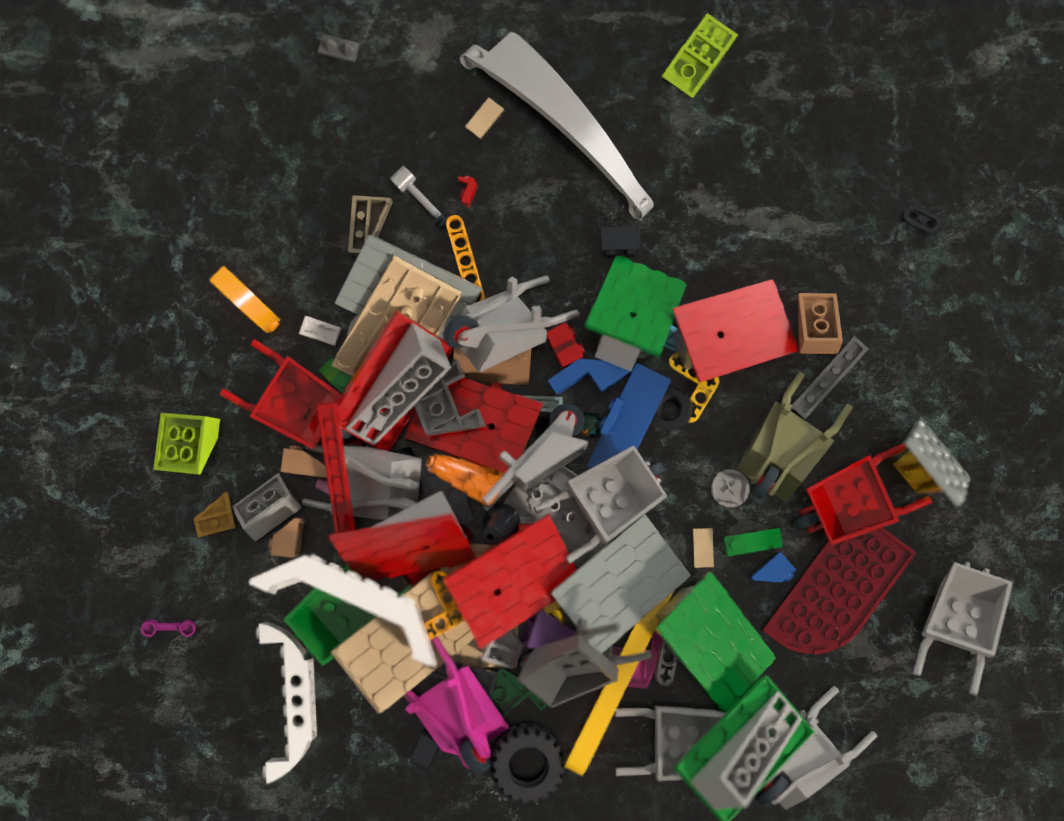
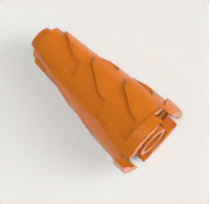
[426,454,504,506]

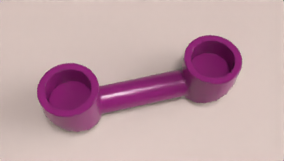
[140,619,196,637]

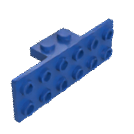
[587,363,671,468]

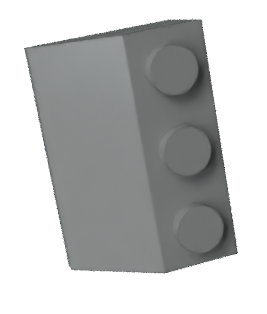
[232,473,302,542]

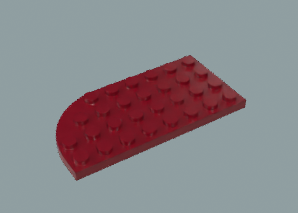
[762,527,916,654]

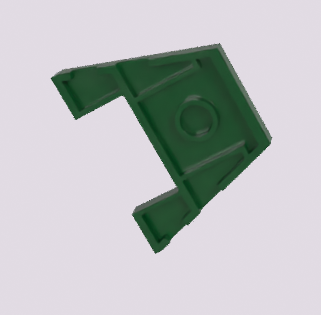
[492,667,548,741]

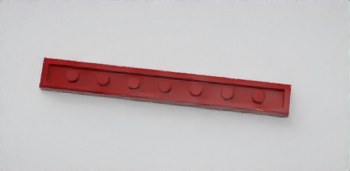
[317,402,356,557]

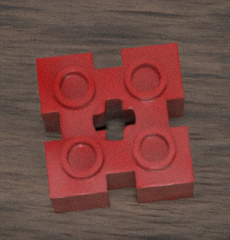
[546,322,585,370]

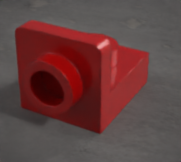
[458,175,478,207]

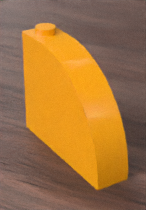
[210,266,280,333]

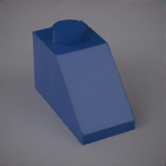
[750,552,796,582]

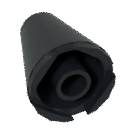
[482,503,520,545]

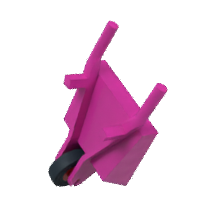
[404,636,509,774]

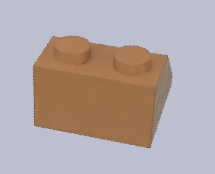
[269,518,304,558]

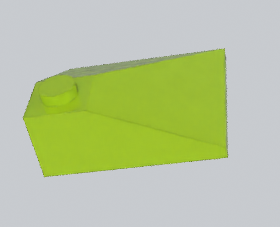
[153,413,220,475]

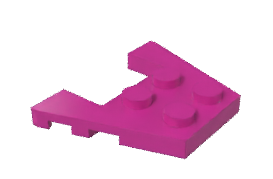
[602,630,661,689]

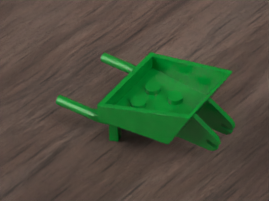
[283,564,413,666]

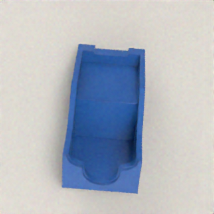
[547,359,633,396]

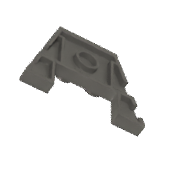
[414,360,486,436]

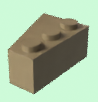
[348,195,393,257]

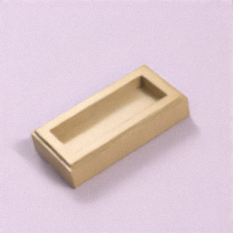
[465,98,504,139]
[693,528,714,568]

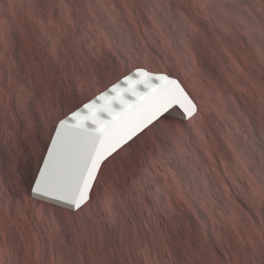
[249,555,437,667]

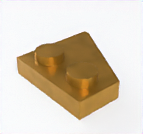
[194,492,237,537]

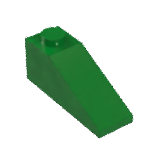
[722,528,783,556]

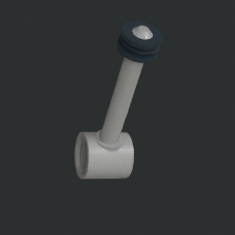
[389,166,449,228]

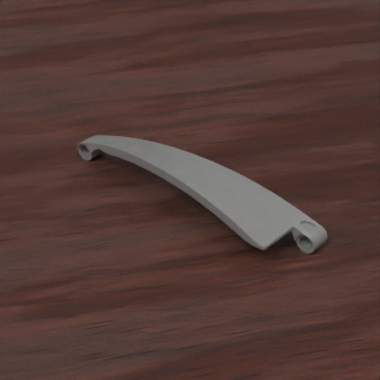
[460,32,654,219]

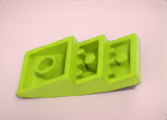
[662,13,738,98]

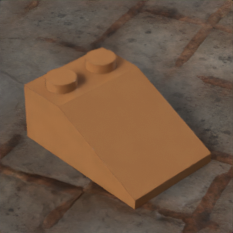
[798,293,843,354]
[281,445,327,478]

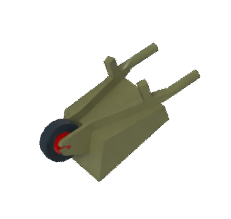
[736,372,853,502]

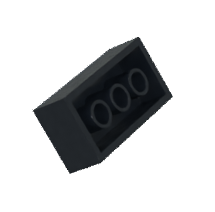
[418,451,474,525]

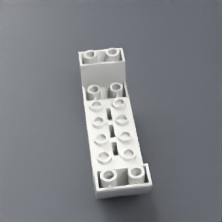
[256,622,317,783]

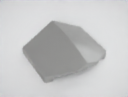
[480,629,524,669]

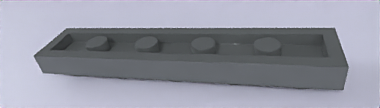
[791,336,869,420]

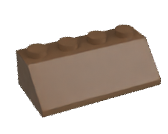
[453,348,532,386]

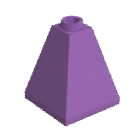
[520,610,576,648]

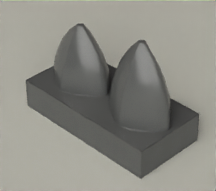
[318,34,360,63]

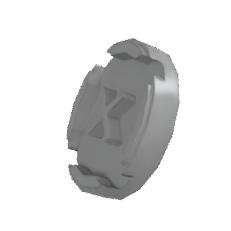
[711,469,750,507]

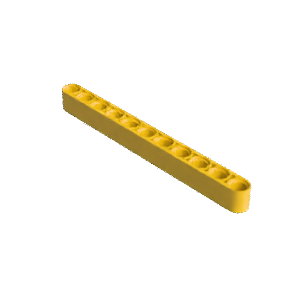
[564,591,674,776]

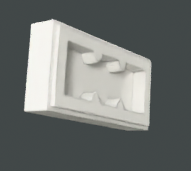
[299,316,342,347]

